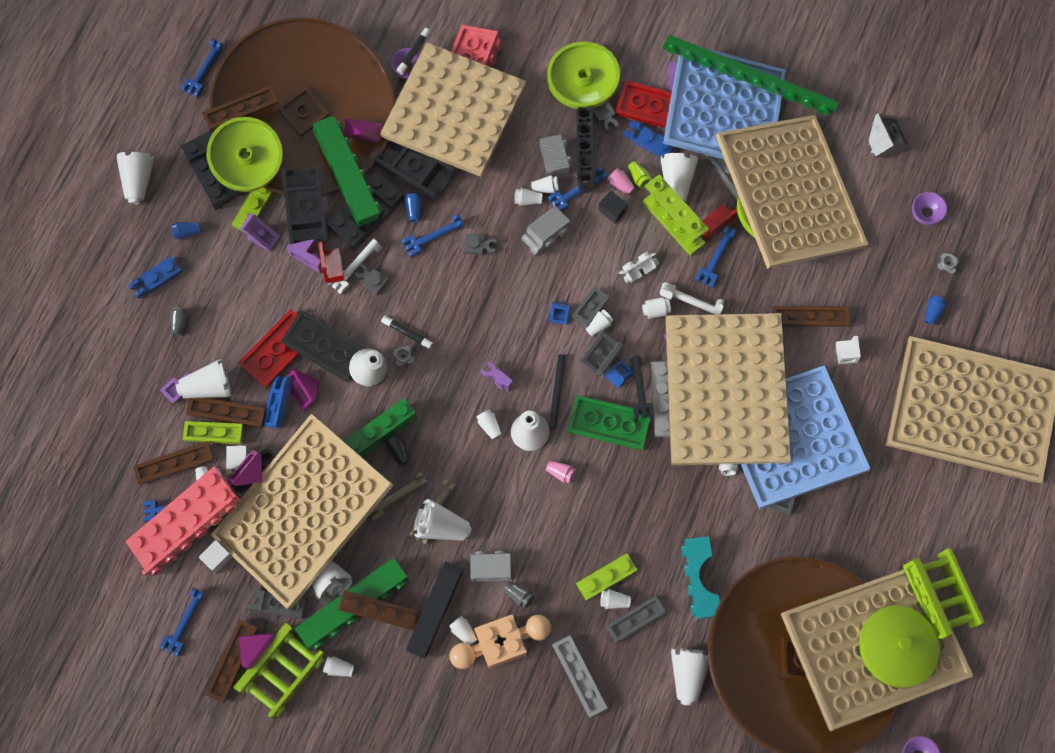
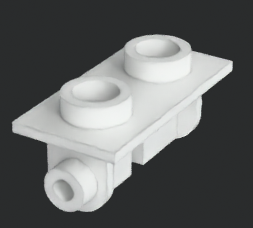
[619,252,659,283]

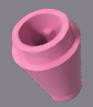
[608,168,635,195]
[546,461,576,484]

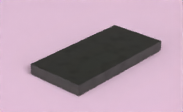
[280,310,365,382]

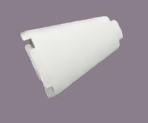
[117,152,155,204]
[661,153,698,202]
[349,349,388,387]
[176,359,232,398]
[511,411,549,451]
[414,499,471,541]
[312,561,352,604]
[671,648,709,705]

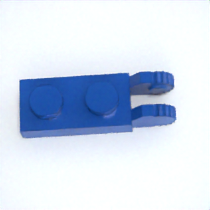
[623,120,675,157]
[128,256,182,299]
[263,376,293,428]

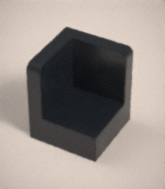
[598,191,628,224]

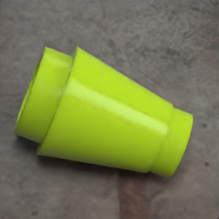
[628,161,652,189]

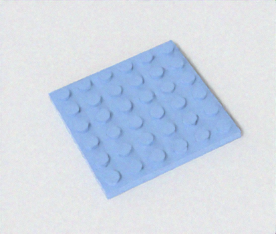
[663,47,786,160]
[741,366,870,509]

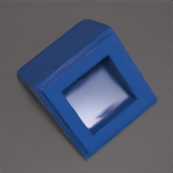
[549,301,571,325]
[605,359,634,388]

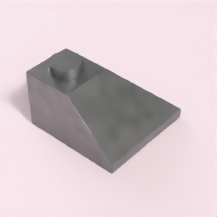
[868,113,912,158]

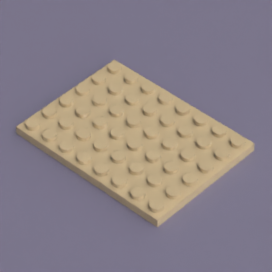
[716,115,869,269]
[665,313,791,465]
[886,336,1055,484]
[211,414,394,610]
[781,563,973,731]

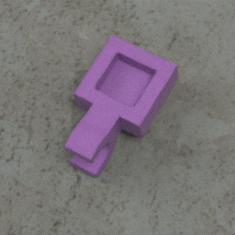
[481,362,513,392]
[160,372,190,404]

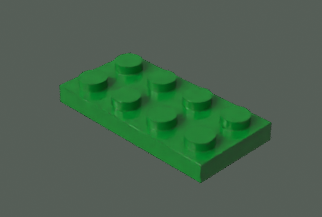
[567,395,651,451]

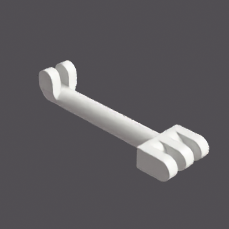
[328,239,382,294]
[660,282,724,315]

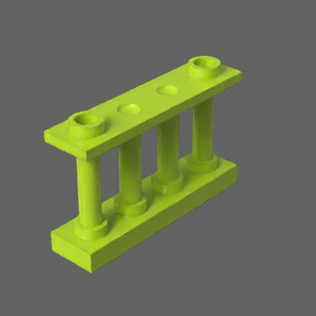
[643,174,709,256]
[903,548,985,640]
[234,623,325,719]

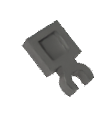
[592,101,618,133]
[464,234,497,256]
[354,264,389,296]

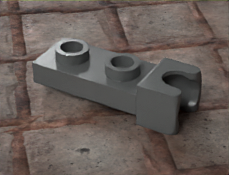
[247,589,306,619]

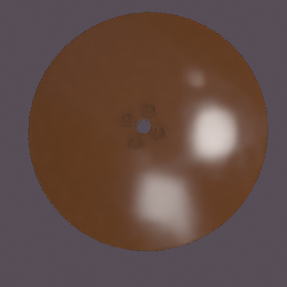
[209,17,395,195]
[708,556,898,753]

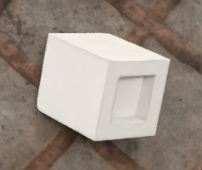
[836,336,861,364]
[226,446,250,473]
[199,540,233,574]

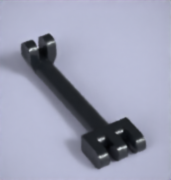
[630,355,654,419]

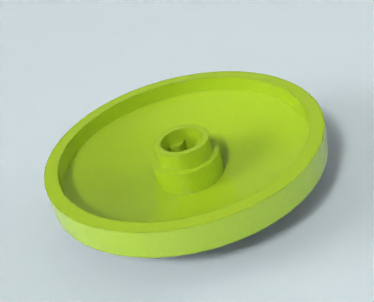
[547,42,620,109]
[207,117,283,192]
[859,605,940,688]

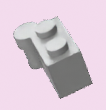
[521,206,570,256]

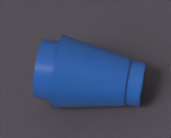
[404,194,423,222]
[172,222,200,240]
[924,295,947,325]

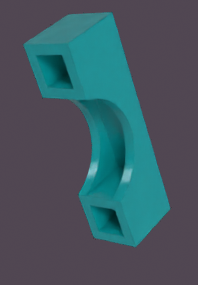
[681,536,720,621]

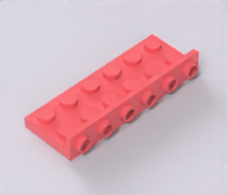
[451,25,502,68]
[125,466,241,576]

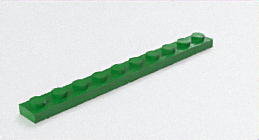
[662,35,838,115]

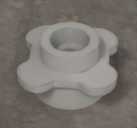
[938,253,959,274]
[393,346,414,367]

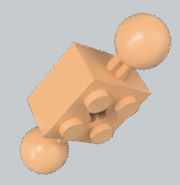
[450,615,551,669]

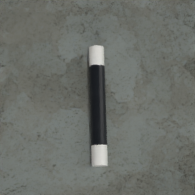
[396,28,431,75]
[381,316,433,349]

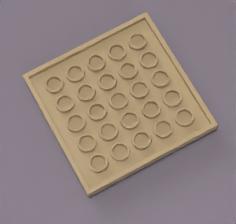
[380,42,526,177]

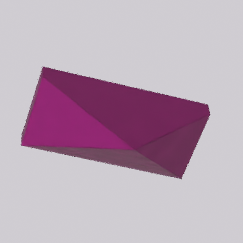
[343,118,382,143]
[288,369,319,411]
[227,450,262,486]
[239,633,275,670]

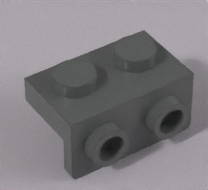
[579,331,623,375]

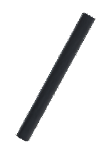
[549,354,566,429]

